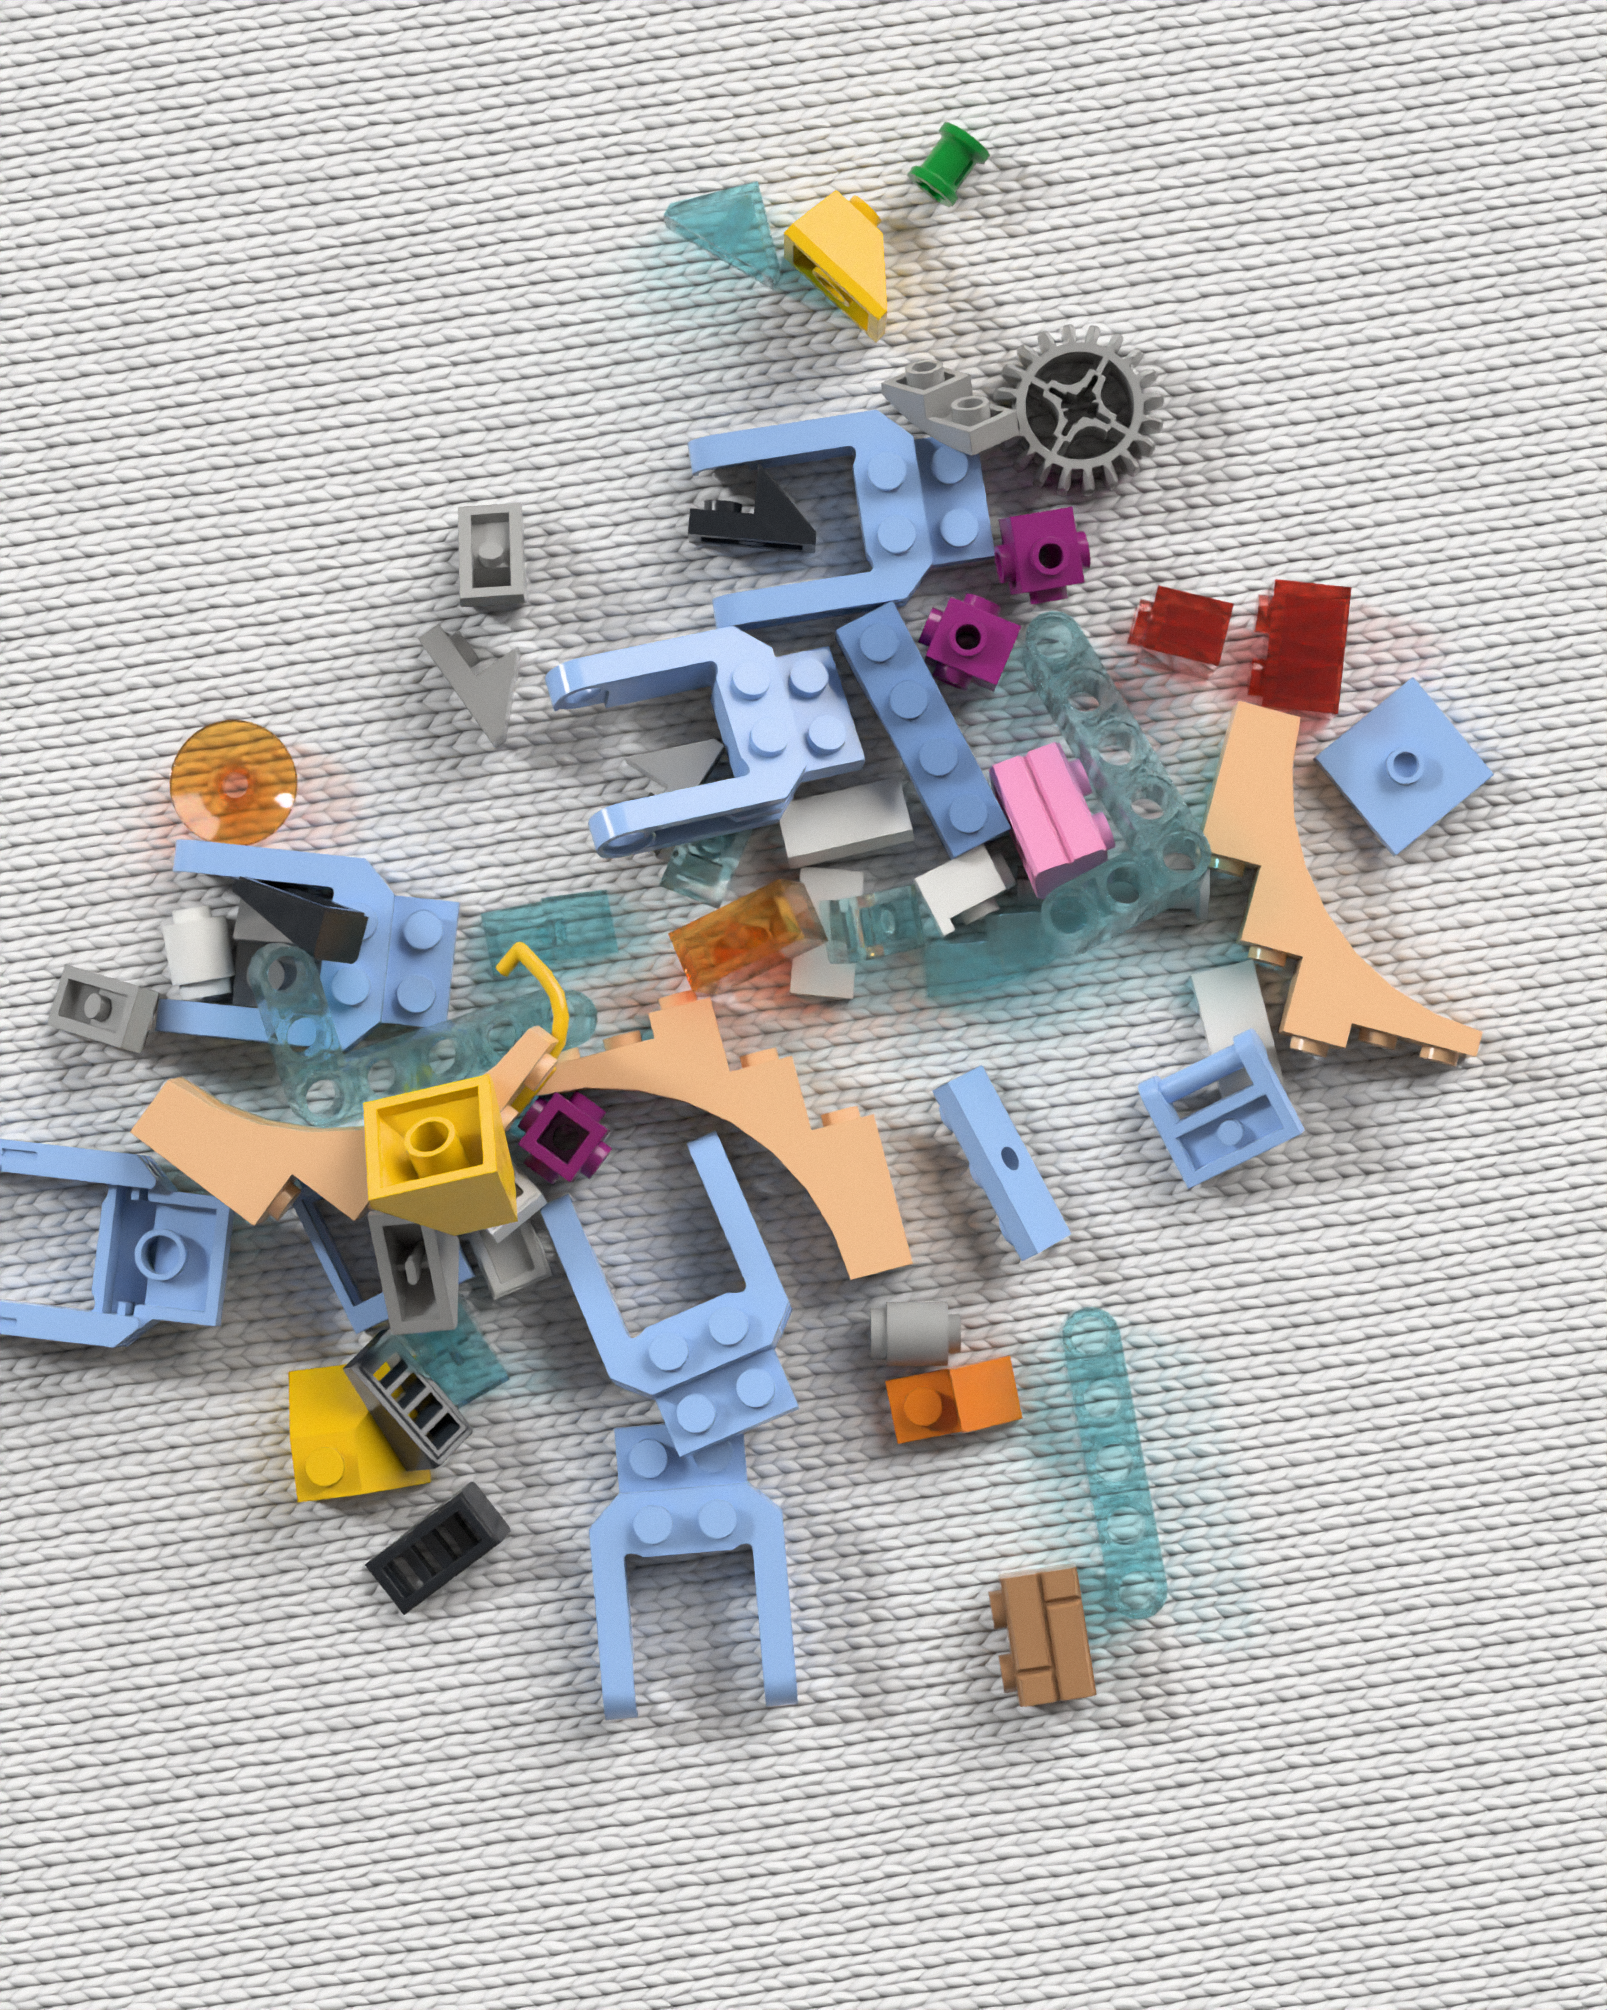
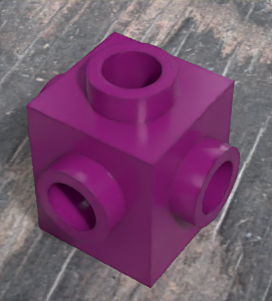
[994,507,1091,605]
[918,593,1022,692]
[517,1090,612,1185]

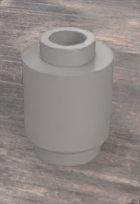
[870,1302,961,1366]

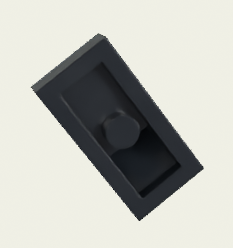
[688,464,816,553]

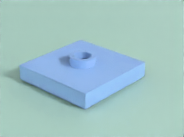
[1313,677,1494,857]

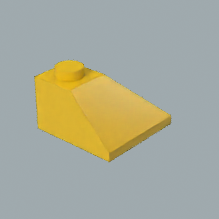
[784,190,887,343]
[363,1074,518,1236]
[288,1355,432,1502]

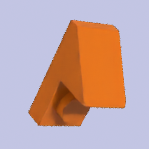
[885,1355,1023,1444]

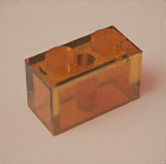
[668,879,829,995]

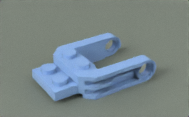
[688,409,995,631]
[545,626,865,858]
[155,839,460,1052]
[540,1131,800,1460]
[0,1139,234,1348]
[589,1423,798,1720]

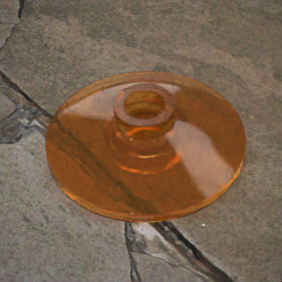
[169,720,298,846]

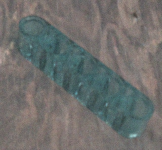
[1059,1306,1167,1619]

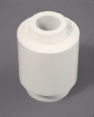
[162,905,235,1000]

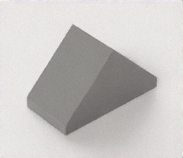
[368,1210,459,1335]

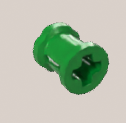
[907,122,990,207]

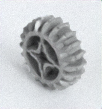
[993,324,1164,497]

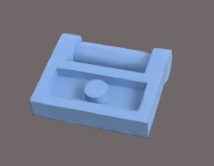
[1138,1028,1305,1189]

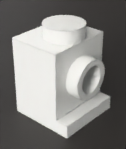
[913,844,1017,939]

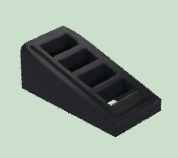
[232,876,369,964]
[343,1329,473,1472]
[365,1482,511,1615]

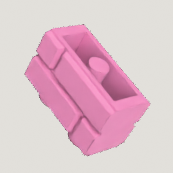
[988,742,1115,900]

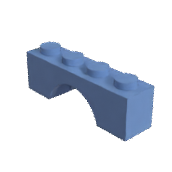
[835,600,1011,860]

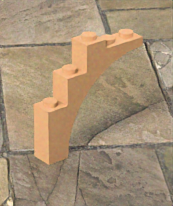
[1194,701,1483,1067]
[536,989,913,1280]
[130,1025,559,1226]

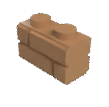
[988,1563,1097,1707]

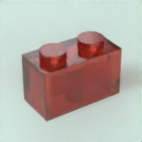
[1247,579,1352,721]
[1127,585,1234,680]

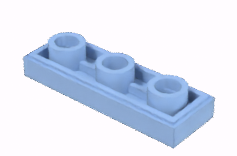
[933,1065,1071,1261]

